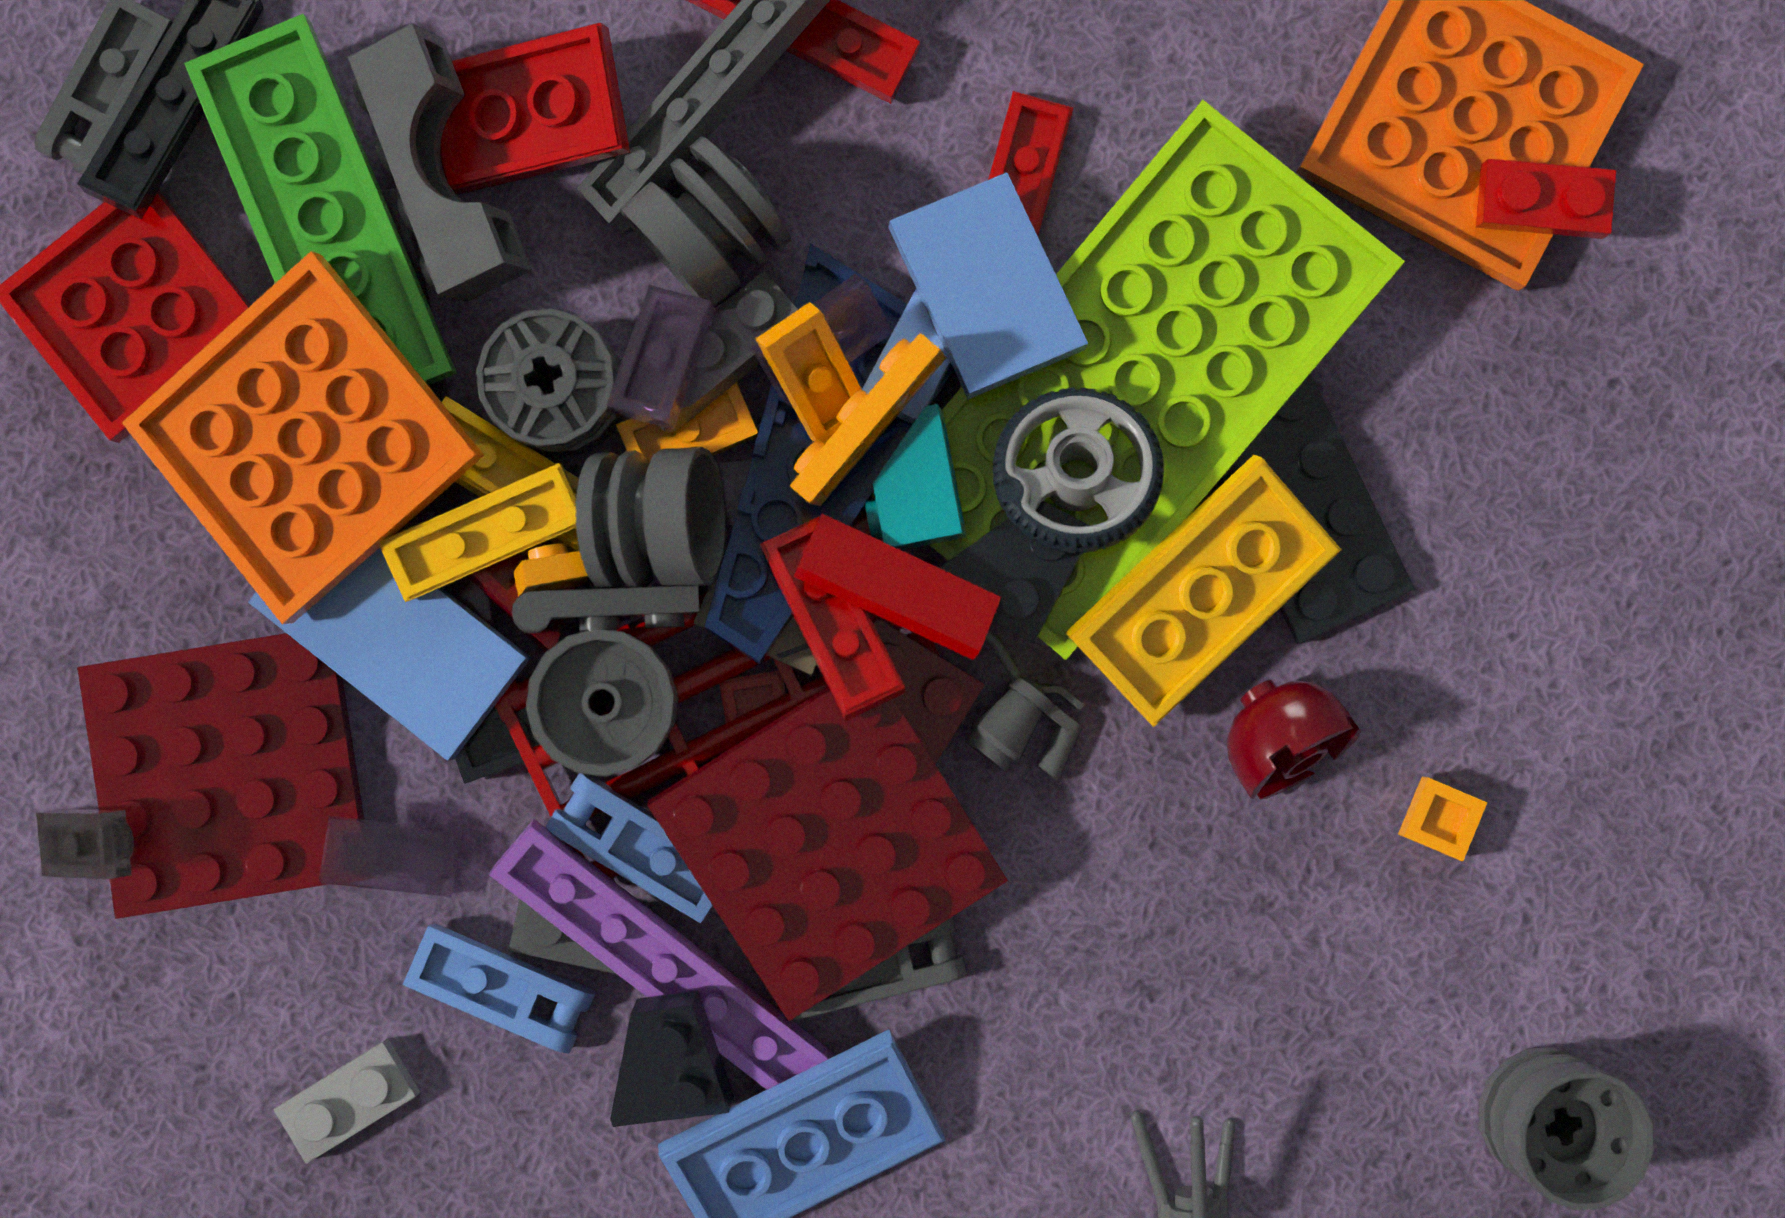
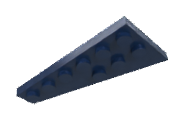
[705,243,955,665]

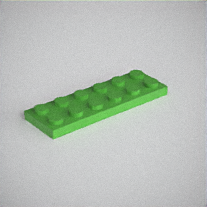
[184,13,457,386]

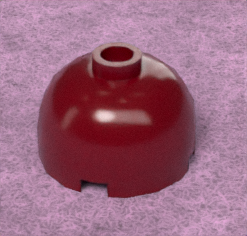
[1227,680,1361,800]

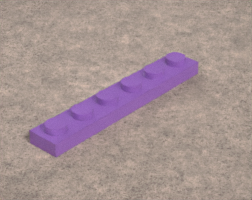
[490,819,834,1090]

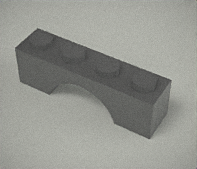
[348,23,532,302]

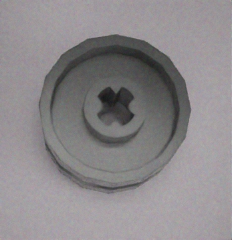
[526,629,679,776]

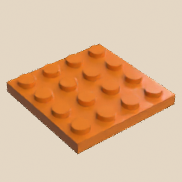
[1296,0,1644,291]
[122,251,485,624]

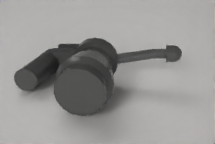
[965,625,1084,781]

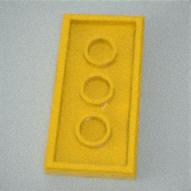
[1065,454,1342,727]

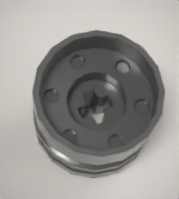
[619,136,792,313]
[476,308,628,457]
[576,447,727,589]
[1478,1047,1654,1210]

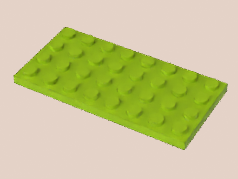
[873,100,1405,660]

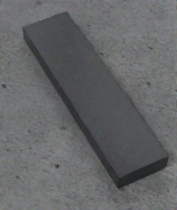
[77,0,264,219]

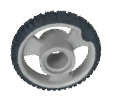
[993,387,1164,553]

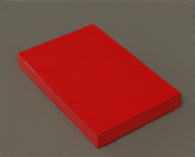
[440,22,630,194]

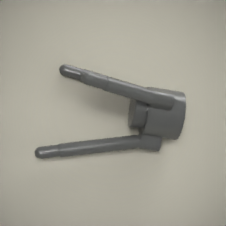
[1130,1111,1235,1218]

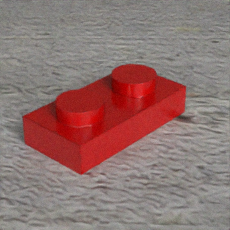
[1476,159,1616,239]

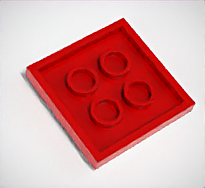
[0,190,251,443]

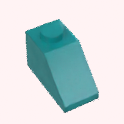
[865,404,967,550]

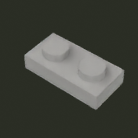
[273,1038,420,1164]

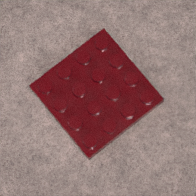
[77,633,373,919]
[648,687,1008,1021]

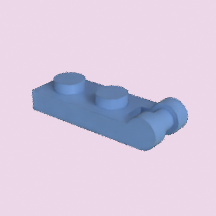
[546,773,712,923]
[402,923,596,1053]

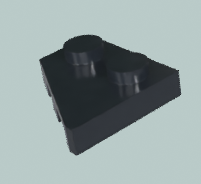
[939,501,1090,644]
[610,990,734,1127]

